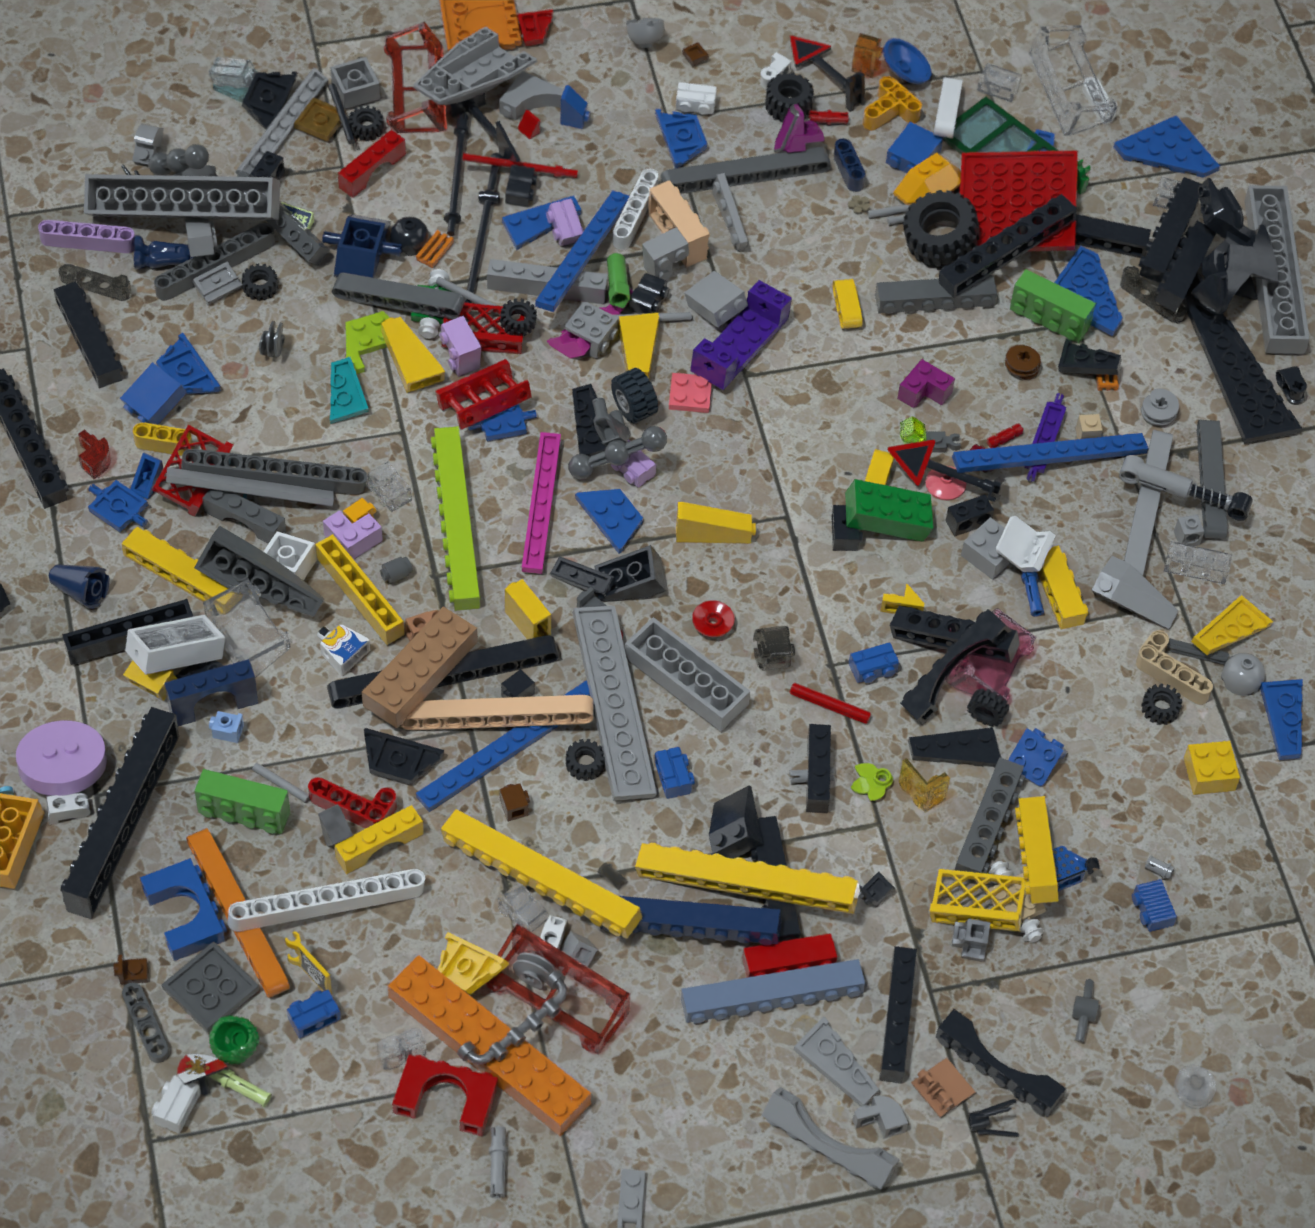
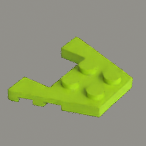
[346,311,390,374]

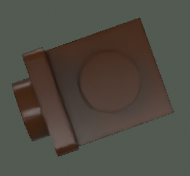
[114,955,148,985]

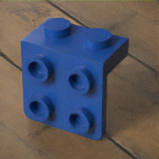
[1008,728,1068,786]

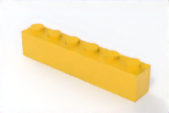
[121,527,240,614]
[315,534,404,645]
[1015,796,1058,904]

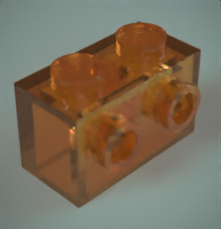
[851,33,883,78]

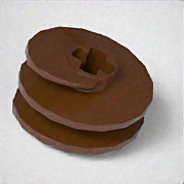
[1005,345,1041,380]

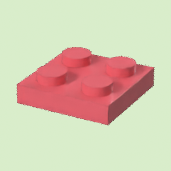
[669,373,712,413]

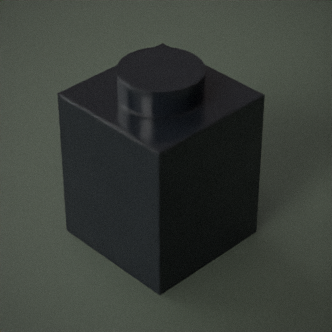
[501,669,535,698]

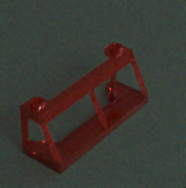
[384,21,447,133]
[486,924,630,1055]

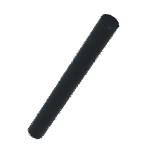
[328,83,355,145]

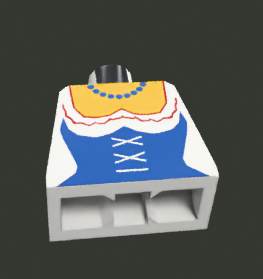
[317,625,370,676]

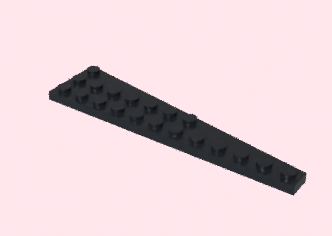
[1169,258,1302,444]

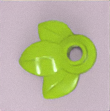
[851,763,893,801]

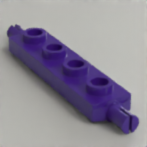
[1024,393,1067,482]

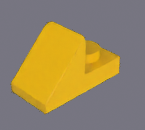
[880,584,925,614]

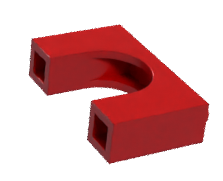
[392,1054,498,1137]

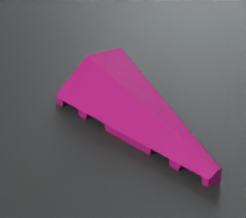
[547,289,633,358]

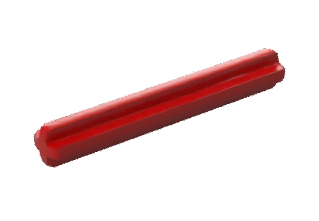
[790,683,871,724]

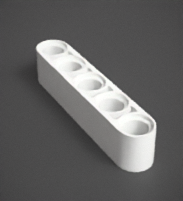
[934,77,963,138]
[613,169,659,250]

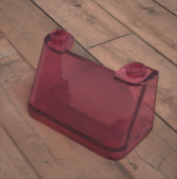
[946,608,1037,701]

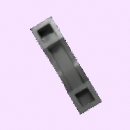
[202,489,286,544]

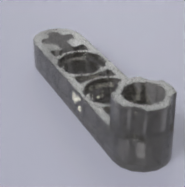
[58,264,132,301]
[1120,266,1186,323]

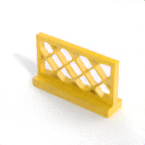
[929,869,1027,931]

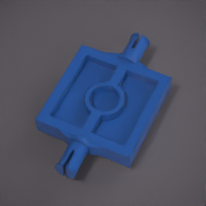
[468,404,537,441]
[88,480,148,532]

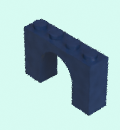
[164,659,259,726]

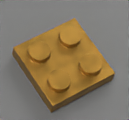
[294,97,347,142]

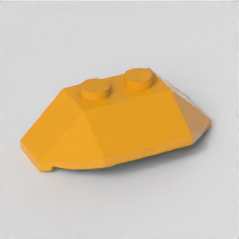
[893,152,961,205]

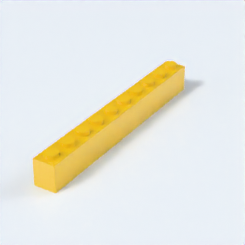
[441,809,642,939]
[635,843,860,914]

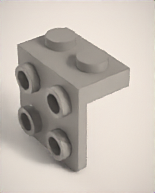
[565,302,619,359]

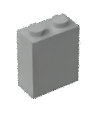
[684,271,748,327]

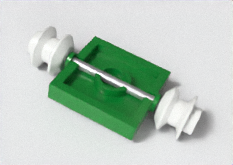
[411,269,452,339]

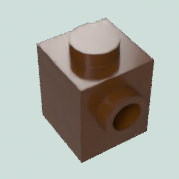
[499,783,530,822]

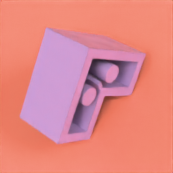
[439,316,481,377]
[323,510,383,559]

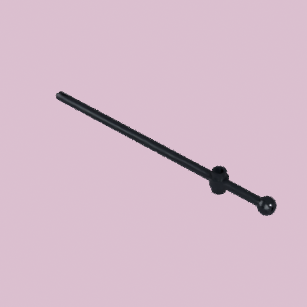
[464,152,504,323]

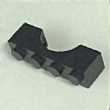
[806,724,831,813]

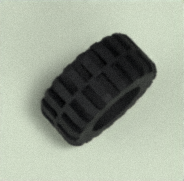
[903,190,980,266]

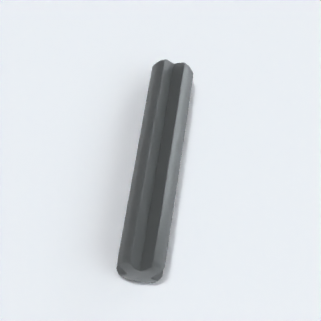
[1166,638,1229,664]

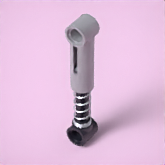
[1119,455,1253,521]

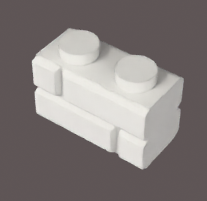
[676,82,717,115]
[151,1075,200,1133]

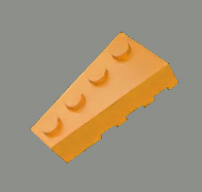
[0,793,45,889]

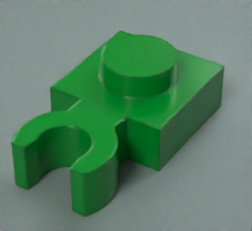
[1077,159,1091,195]

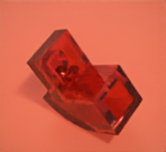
[78,429,111,479]

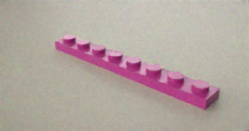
[522,432,561,574]

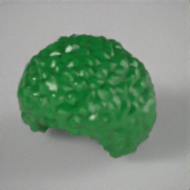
[209,1015,260,1064]

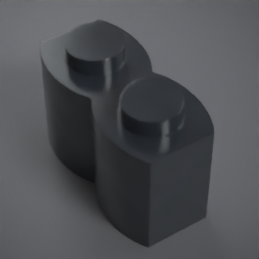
[505,164,538,206]
[629,273,669,314]

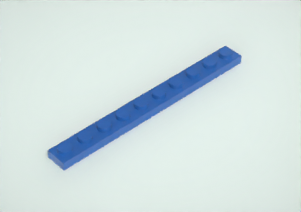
[535,190,630,312]
[952,433,1149,473]
[416,680,590,812]

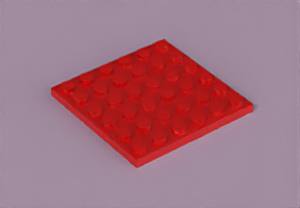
[960,150,1078,251]

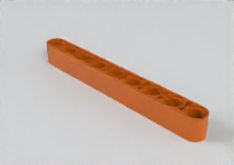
[186,828,290,998]

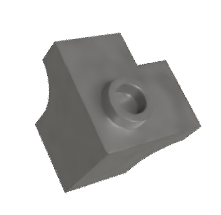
[952,919,990,962]

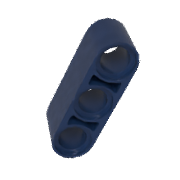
[833,138,865,192]

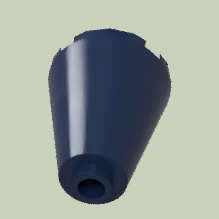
[48,564,110,609]

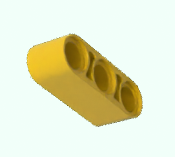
[833,279,862,329]
[133,423,193,456]
[865,449,894,485]

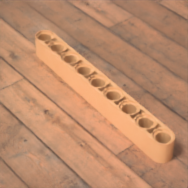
[401,695,594,730]

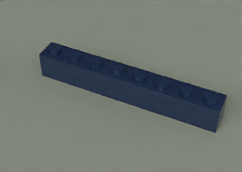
[600,896,782,945]

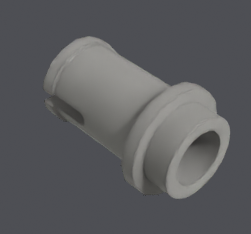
[1145,855,1175,879]

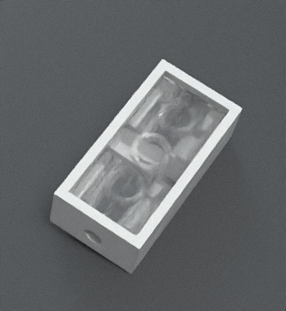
[125,615,225,674]

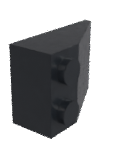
[594,545,666,601]
[709,785,763,859]

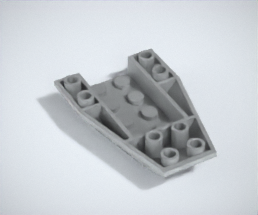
[413,27,537,105]

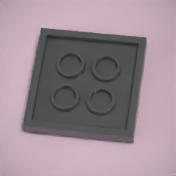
[161,942,259,1033]

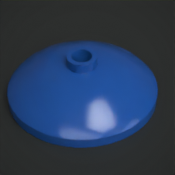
[883,38,931,84]

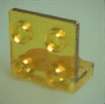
[899,758,950,813]

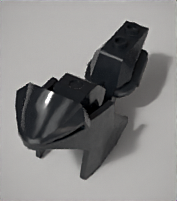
[1190,178,1278,314]

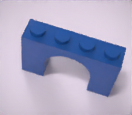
[140,858,227,961]

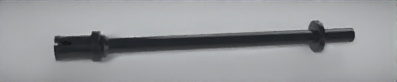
[444,113,469,236]

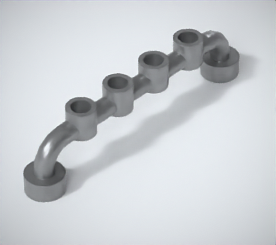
[457,970,567,1064]

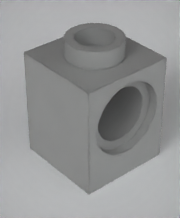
[1174,515,1204,548]

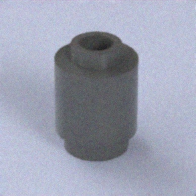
[380,557,413,584]

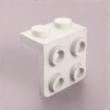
[996,516,1056,572]

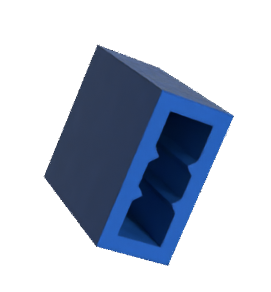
[886,122,943,174]
[120,362,187,425]

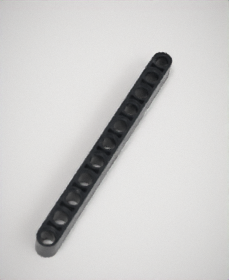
[327,635,560,709]

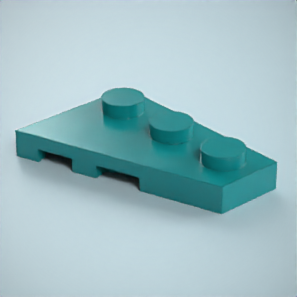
[330,357,369,424]

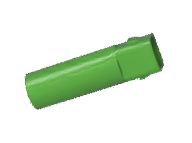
[607,253,630,308]

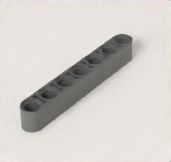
[154,222,275,301]
[331,273,465,319]
[1197,420,1227,539]

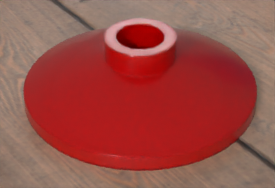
[692,600,734,637]

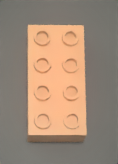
[648,180,710,268]

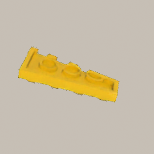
[1191,595,1273,655]

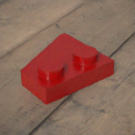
[517,9,553,46]

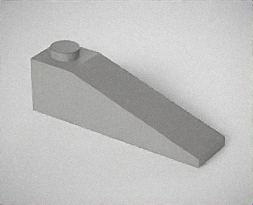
[1092,556,1178,629]

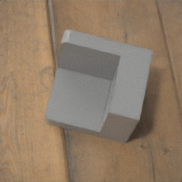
[560,931,598,969]

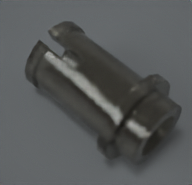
[597,862,626,890]

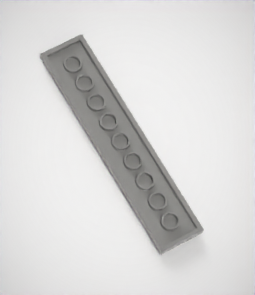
[572,605,657,801]

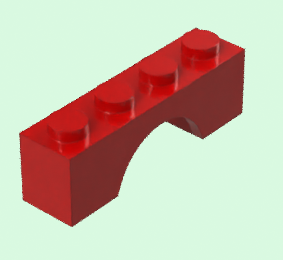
[338,129,406,198]

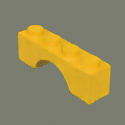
[334,805,424,875]

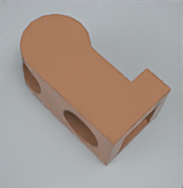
[404,610,439,641]

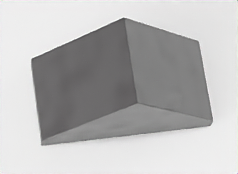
[318,804,353,846]

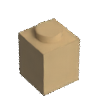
[1075,414,1103,439]

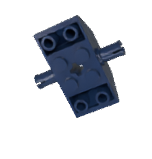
[322,214,402,278]

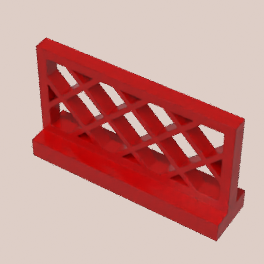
[441,303,524,354]
[152,424,234,517]

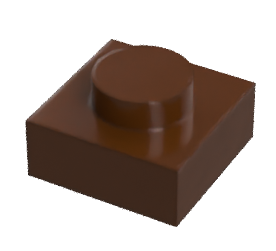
[682,42,708,66]

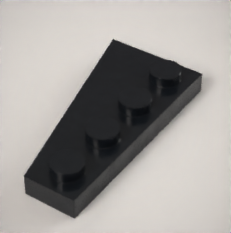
[572,384,606,457]

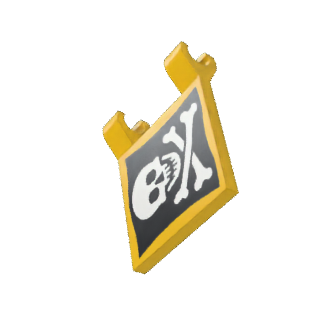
[285,931,332,995]

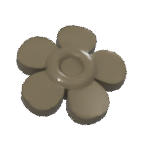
[848,195,870,214]

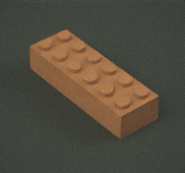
[362,606,478,728]

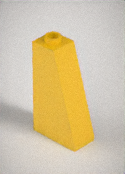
[618,313,659,378]
[381,317,445,393]
[676,502,756,544]

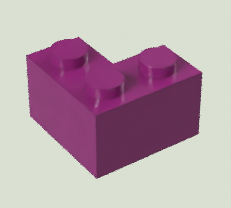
[897,359,955,408]

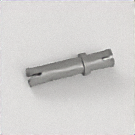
[489,1126,507,1198]

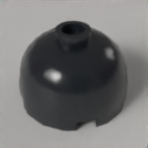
[390,216,430,256]

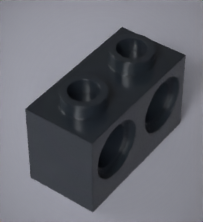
[250,151,285,180]
[945,494,994,537]

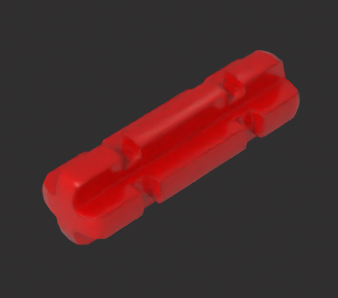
[987,423,1024,448]

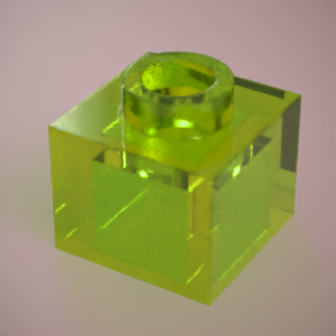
[900,416,926,443]

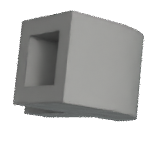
[132,124,164,165]
[852,1096,908,1139]

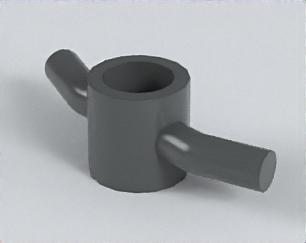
[1072,979,1099,1042]

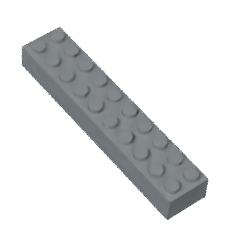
[84,174,280,220]
[1244,185,1310,354]

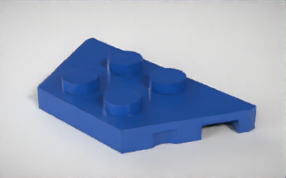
[655,109,707,168]
[156,333,221,394]
[575,489,643,554]

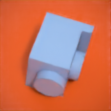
[209,711,244,743]

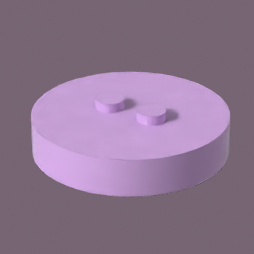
[16,721,107,796]

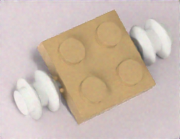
[988,861,1046,943]

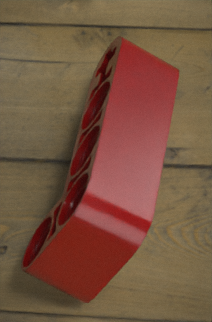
[308,777,397,829]

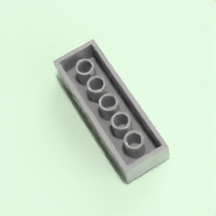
[625,617,750,731]

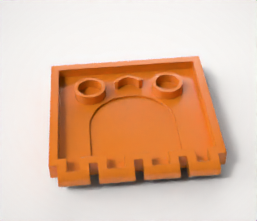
[439,0,522,52]

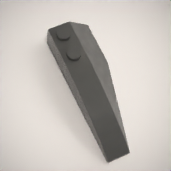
[194,526,324,617]

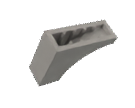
[499,71,564,120]

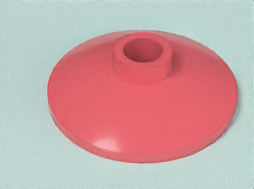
[925,466,966,500]

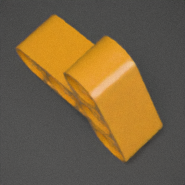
[863,76,922,130]

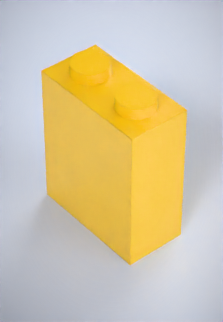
[505,579,551,639]

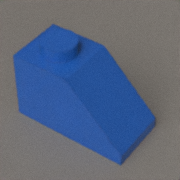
[560,85,590,129]

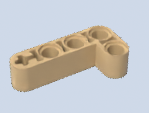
[1136,630,1213,705]

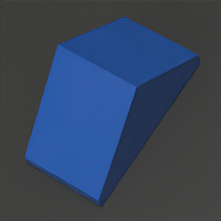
[130,452,165,499]

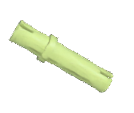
[209,1070,272,1107]

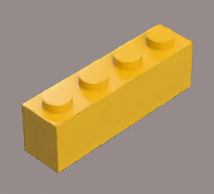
[1036,545,1088,630]

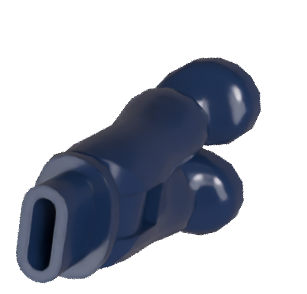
[134,235,195,269]

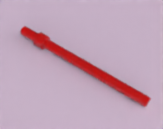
[462,153,578,178]

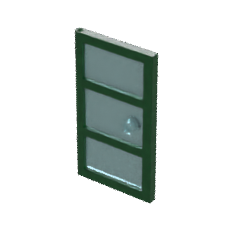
[941,96,1059,155]

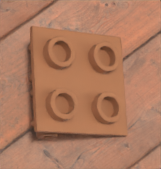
[911,1057,976,1117]

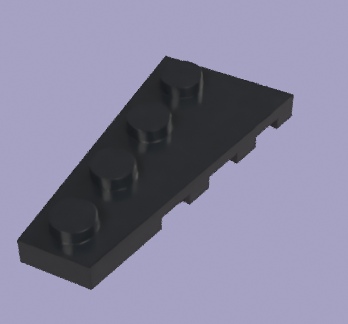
[908,727,1001,768]

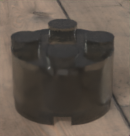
[753,626,795,671]

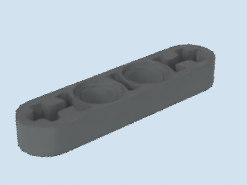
[122,983,169,1063]

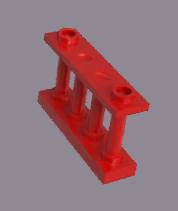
[435,359,532,430]

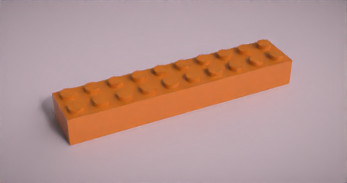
[388,955,591,1137]

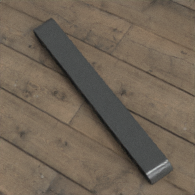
[660,147,831,194]
[181,449,368,495]

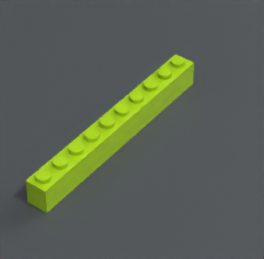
[431,426,480,611]

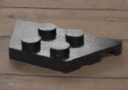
[242,71,298,129]
[364,728,444,785]

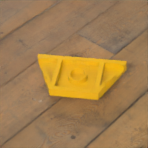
[437,932,509,995]

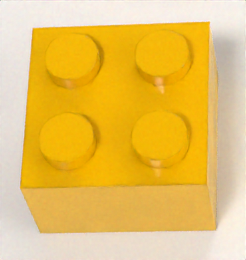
[1184,741,1240,795]

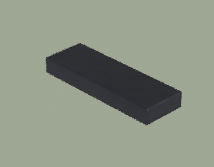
[550,556,615,597]

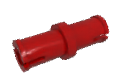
[809,109,848,125]

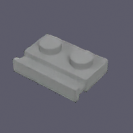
[193,262,242,305]

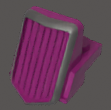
[774,104,824,153]

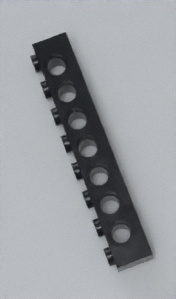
[939,194,1077,298]
[0,368,69,509]

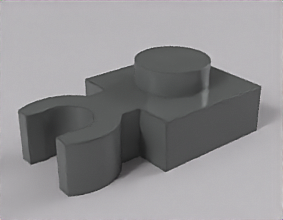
[924,431,961,453]

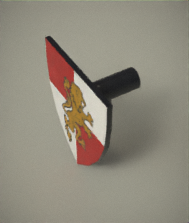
[177,1054,228,1095]

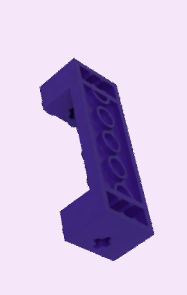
[690,280,792,390]

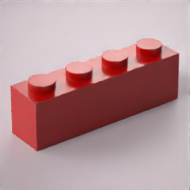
[742,933,837,978]

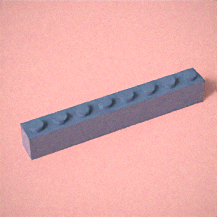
[681,959,865,1024]

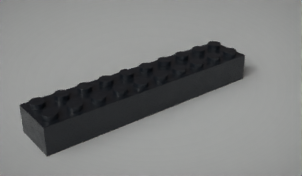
[60,707,180,920]

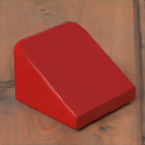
[518,109,540,139]

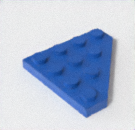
[1113,115,1220,178]
[1054,246,1123,336]

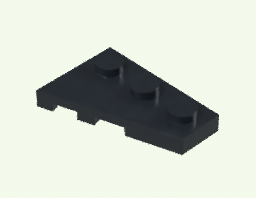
[1058,339,1122,375]

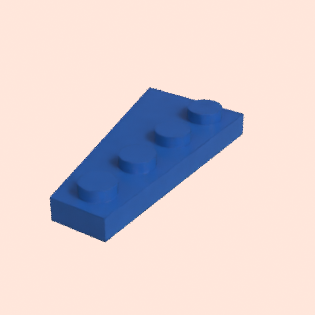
[502,195,581,250]
[1260,679,1303,760]

